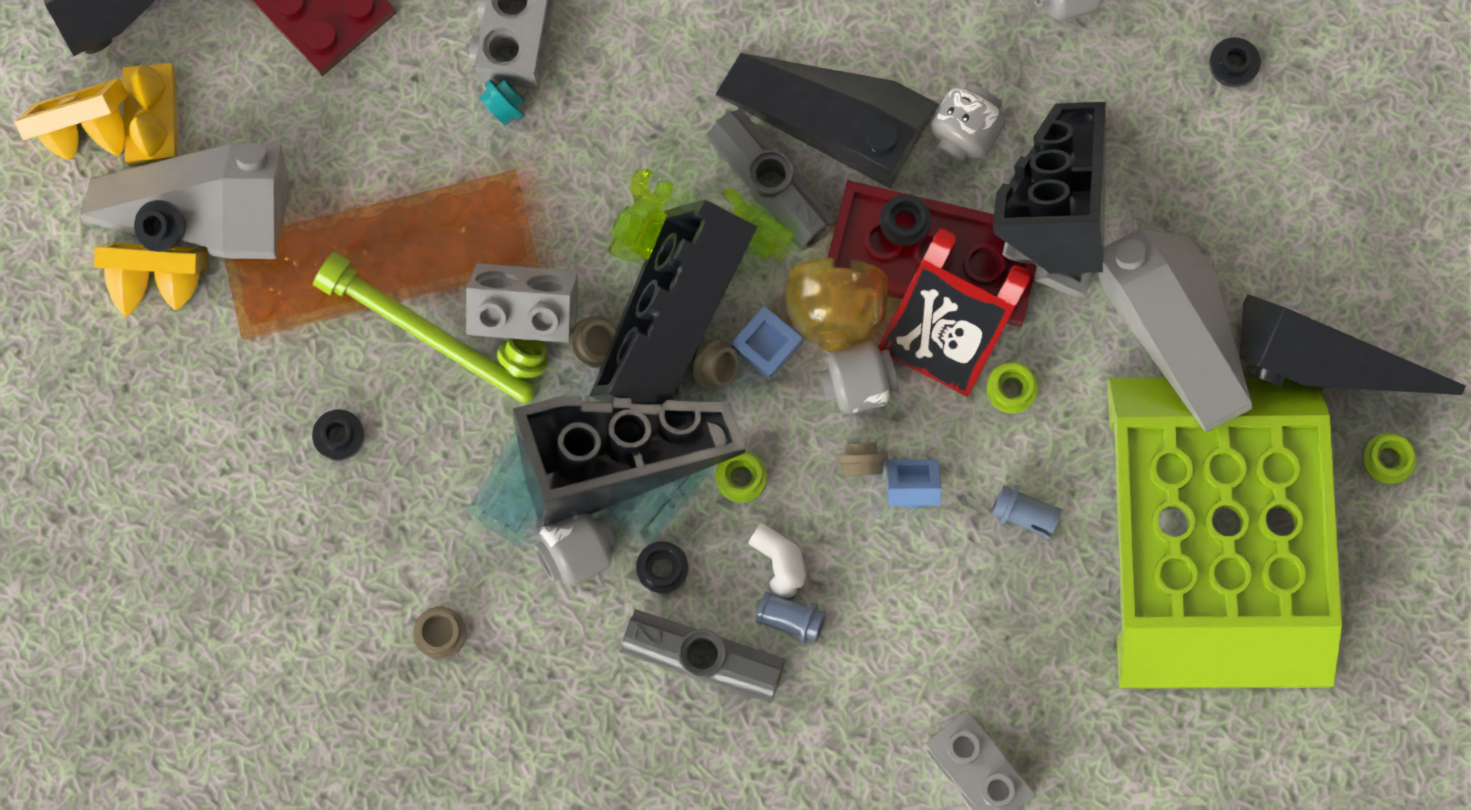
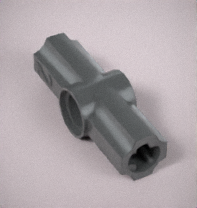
[706,108,836,251]
[620,609,786,703]

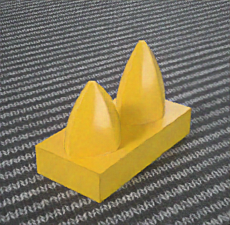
[122,63,178,166]
[14,77,128,160]
[94,242,209,317]

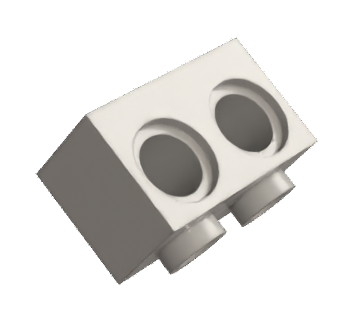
[469,0,554,90]
[466,263,578,343]
[922,710,1036,810]

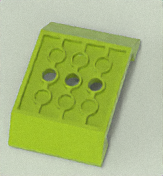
[1107,376,1342,689]

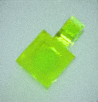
[607,168,673,261]
[723,188,795,263]

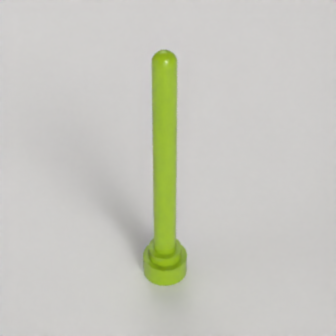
[313,251,535,403]

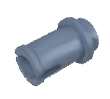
[991,485,1062,540]
[756,591,826,644]

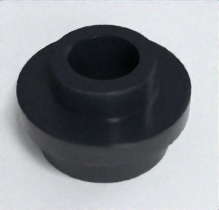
[1209,37,1261,87]
[880,195,931,246]
[134,200,186,252]
[312,409,365,461]
[636,541,689,594]

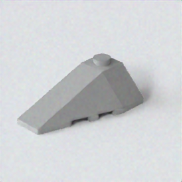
[80,143,289,259]
[1098,228,1252,433]

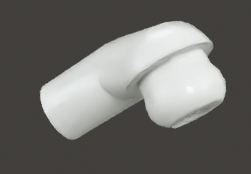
[748,522,806,598]

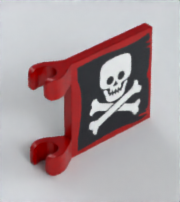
[878,227,1030,397]

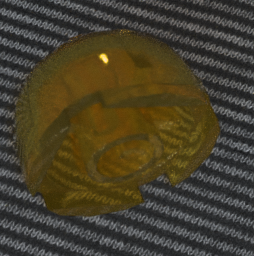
[785,258,888,352]

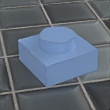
[730,306,803,381]
[887,459,941,509]

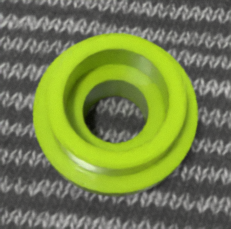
[497,338,548,379]
[986,362,1038,414]
[1362,433,1417,485]
[715,451,767,503]

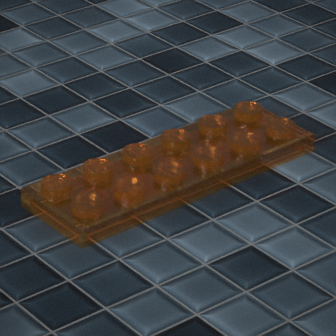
[224,169,540,340]

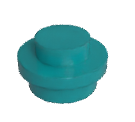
[479,79,525,126]

